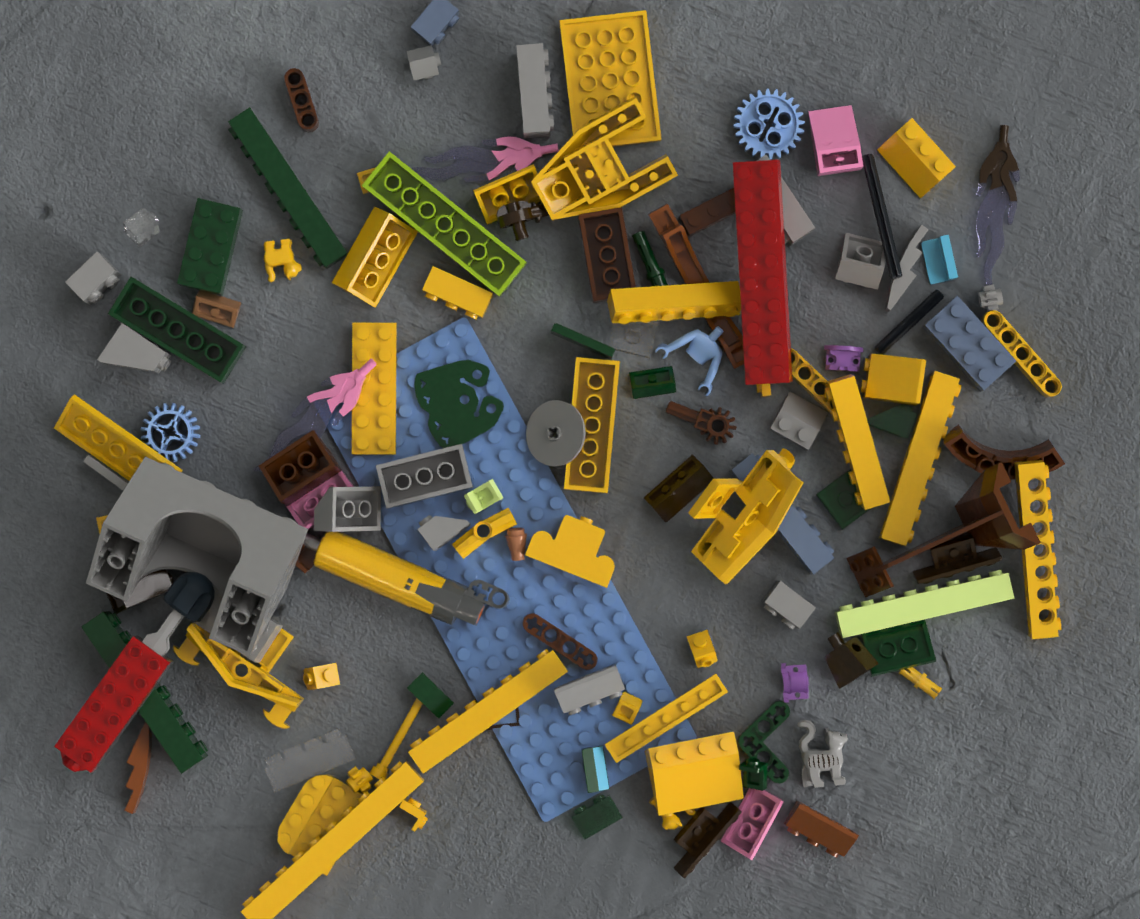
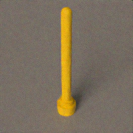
[370,698,423,779]

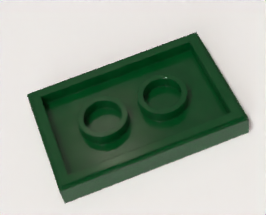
[551,323,615,360]
[861,619,936,677]

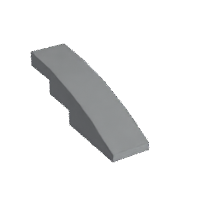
[885,225,928,312]

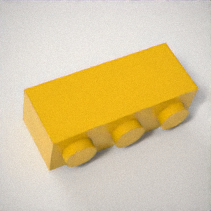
[422,266,493,320]

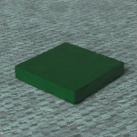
[816,469,870,530]

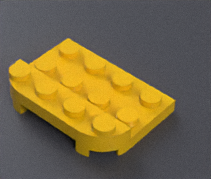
[277,774,363,876]

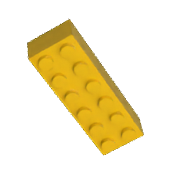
[564,357,620,493]

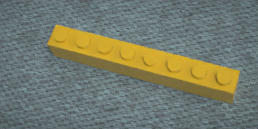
[879,371,962,546]
[408,649,568,774]

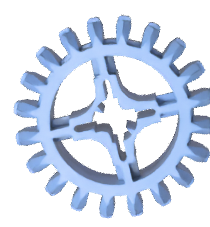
[141,403,200,462]

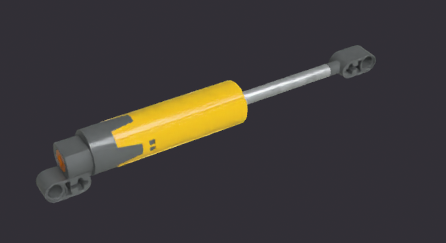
[303,532,510,626]

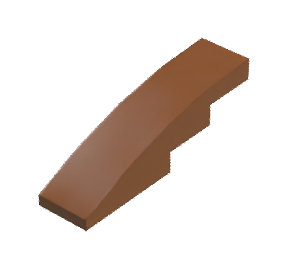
[124,722,152,814]

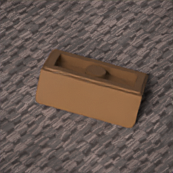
[192,290,241,328]

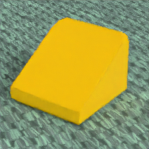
[612,692,643,725]

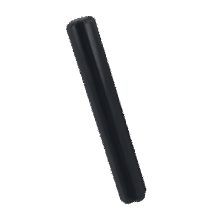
[875,290,944,355]

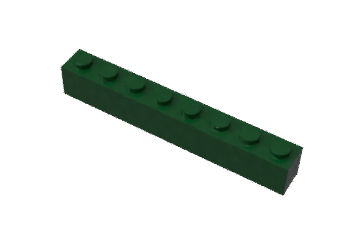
[228,107,348,269]

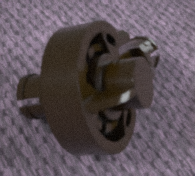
[497,201,549,241]

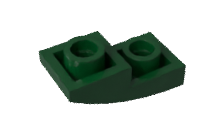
[407,672,454,719]

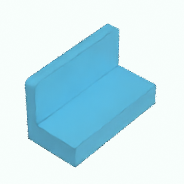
[921,235,958,284]

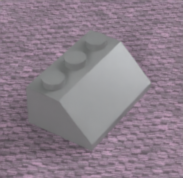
[314,486,381,532]
[417,515,471,551]
[554,664,625,716]

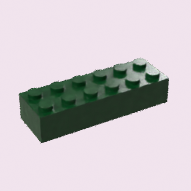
[108,277,246,384]

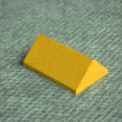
[473,164,541,224]

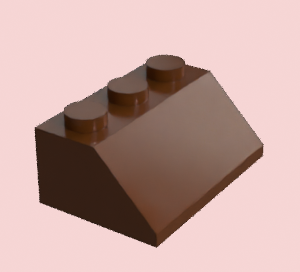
[784,800,859,858]

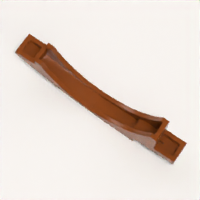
[648,204,744,369]

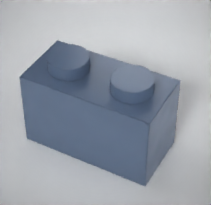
[411,0,460,46]

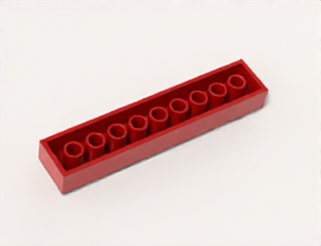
[733,160,793,385]

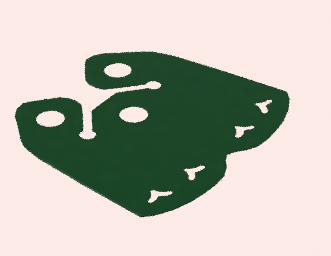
[415,360,504,448]

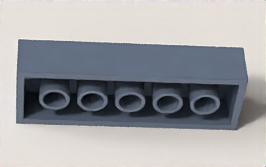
[729,453,834,574]

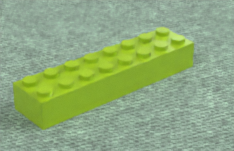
[362,151,527,297]

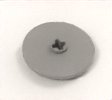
[526,400,586,466]

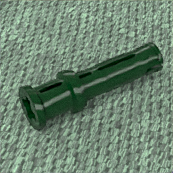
[632,231,668,286]

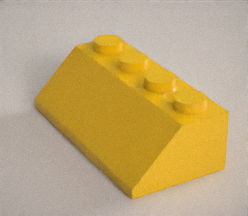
[332,206,418,308]

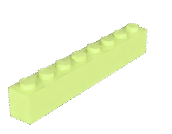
[835,569,1015,638]

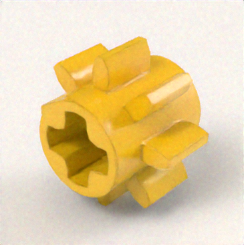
[346,766,373,794]

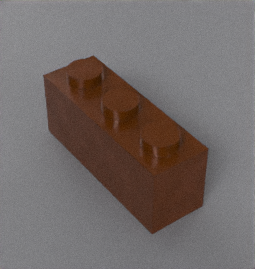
[679,188,736,238]

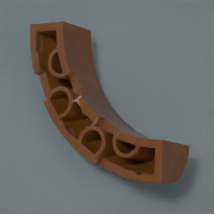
[944,424,1065,480]

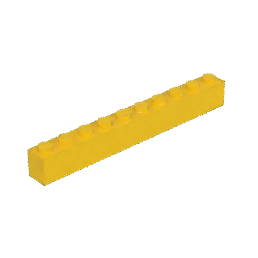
[241,761,424,919]

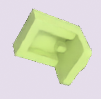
[464,479,503,514]

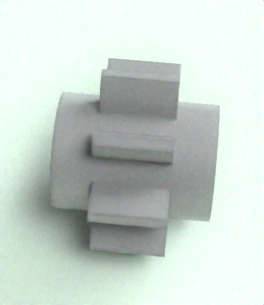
[978,284,1003,312]

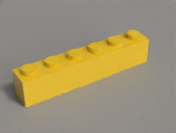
[607,281,741,324]
[824,374,890,510]

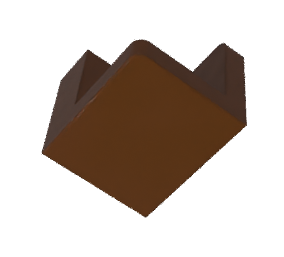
[296,544,316,573]

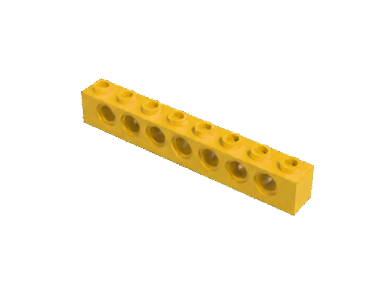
[1014,460,1061,639]

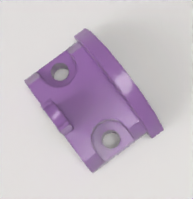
[824,345,863,372]
[781,663,809,703]

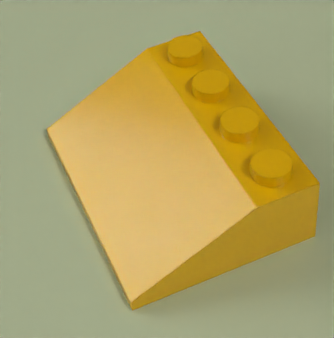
[644,732,744,816]

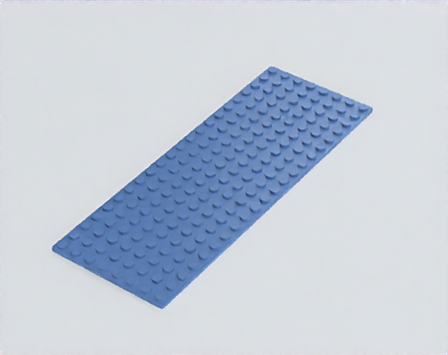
[314,317,697,822]

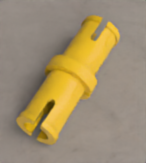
[899,667,942,699]

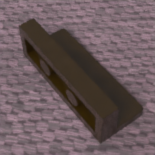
[644,454,714,522]

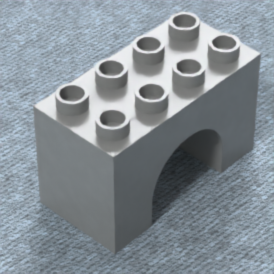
[86,457,308,656]

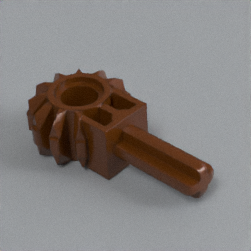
[666,401,737,445]

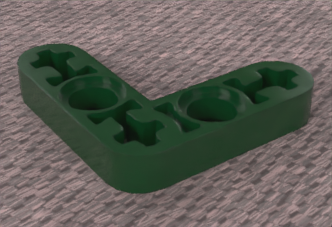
[738,701,790,783]

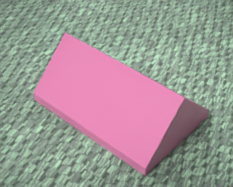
[285,471,354,531]
[721,788,784,860]

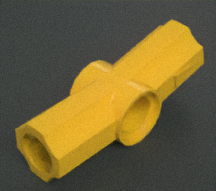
[452,507,517,559]

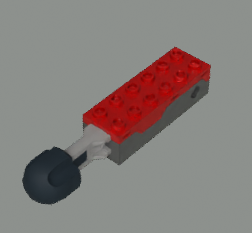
[54,572,215,773]

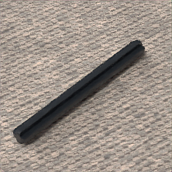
[862,154,902,279]

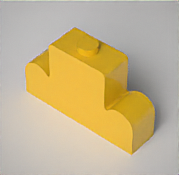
[525,515,615,588]

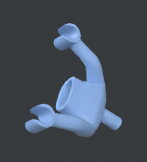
[655,326,724,396]

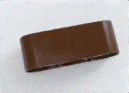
[284,68,319,133]

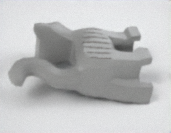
[797,720,848,788]

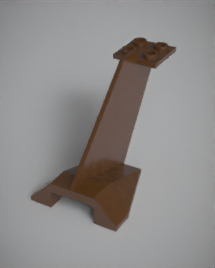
[846,462,1041,598]

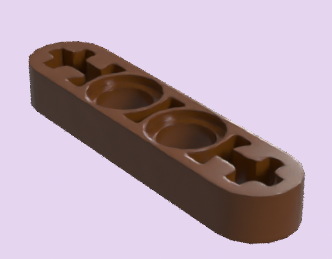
[523,613,597,670]

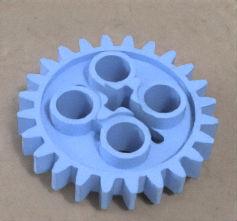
[733,88,805,160]

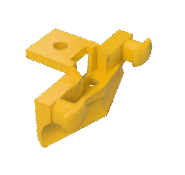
[688,448,804,584]
[173,623,304,729]

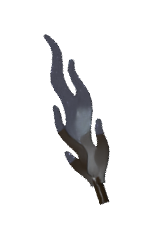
[976,125,1020,285]

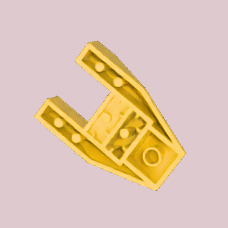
[531,96,678,220]

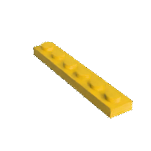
[605,674,728,763]

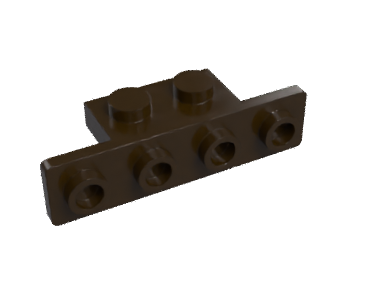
[913,534,1002,584]
[673,802,742,878]

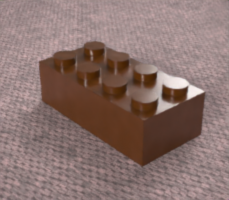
[578,207,636,303]

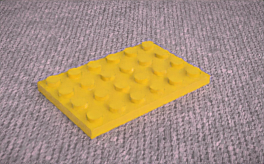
[560,10,662,147]

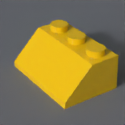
[877,118,956,199]

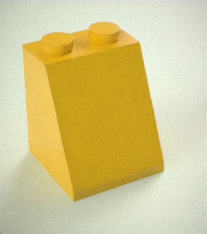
[860,353,926,406]

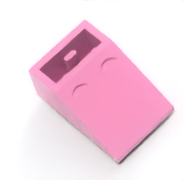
[808,105,863,176]

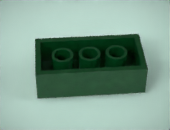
[177,198,243,296]

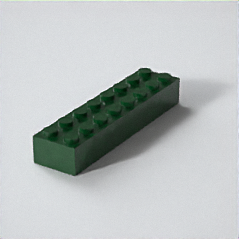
[81,611,208,774]

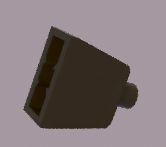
[825,632,878,689]

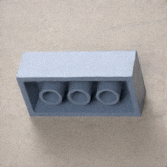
[922,296,1016,392]

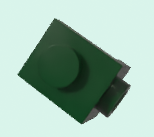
[739,758,767,791]

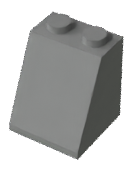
[97,323,172,373]

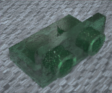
[571,793,623,840]

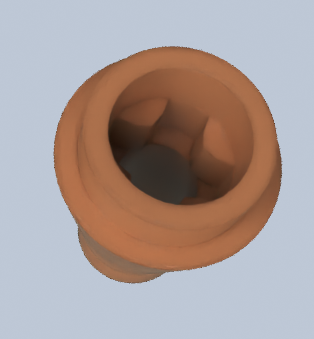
[505,528,527,561]

